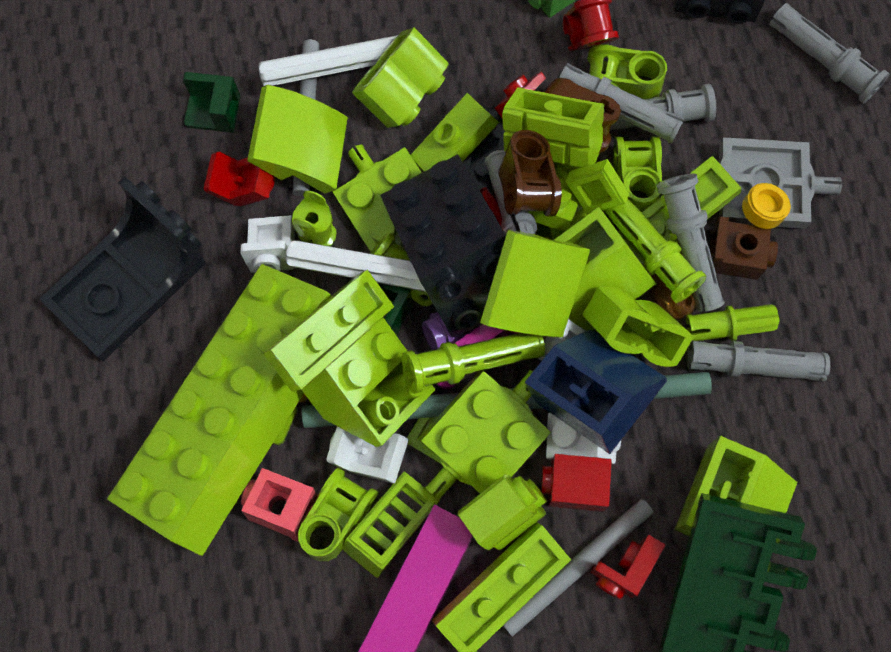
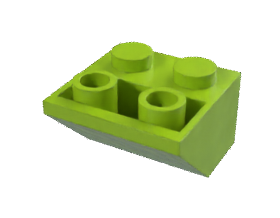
[554,207,657,331]
[301,317,435,447]
[675,436,798,536]

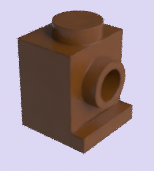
[709,216,778,280]

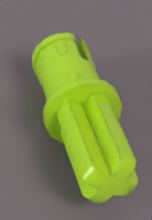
[685,304,779,341]

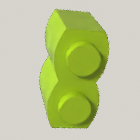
[352,27,449,128]
[582,286,693,367]
[458,474,547,550]

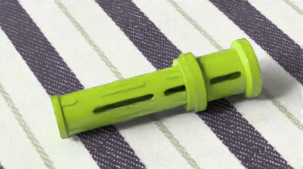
[603,198,707,303]
[402,333,545,394]

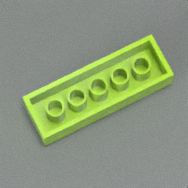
[107,264,331,556]

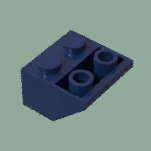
[525,329,667,454]

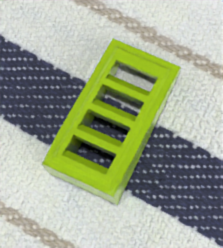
[342,471,440,578]

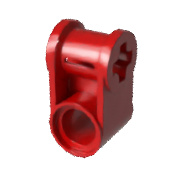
[563,0,619,51]

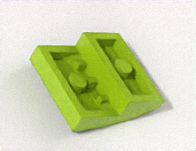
[247,85,348,194]
[480,230,590,337]

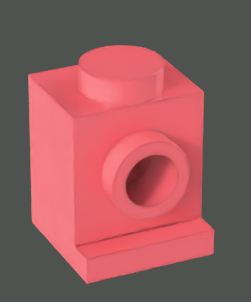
[241,468,318,542]

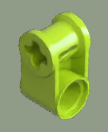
[587,44,667,99]
[613,136,662,212]
[298,468,378,562]

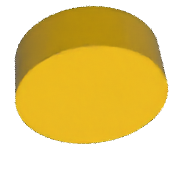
[742,183,791,229]

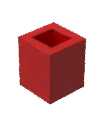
[540,454,612,512]

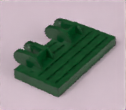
[658,493,817,652]

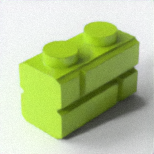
[502,87,604,169]

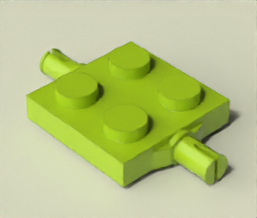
[333,144,422,252]
[419,370,551,500]

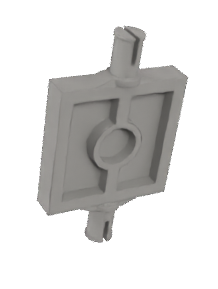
[690,137,842,229]

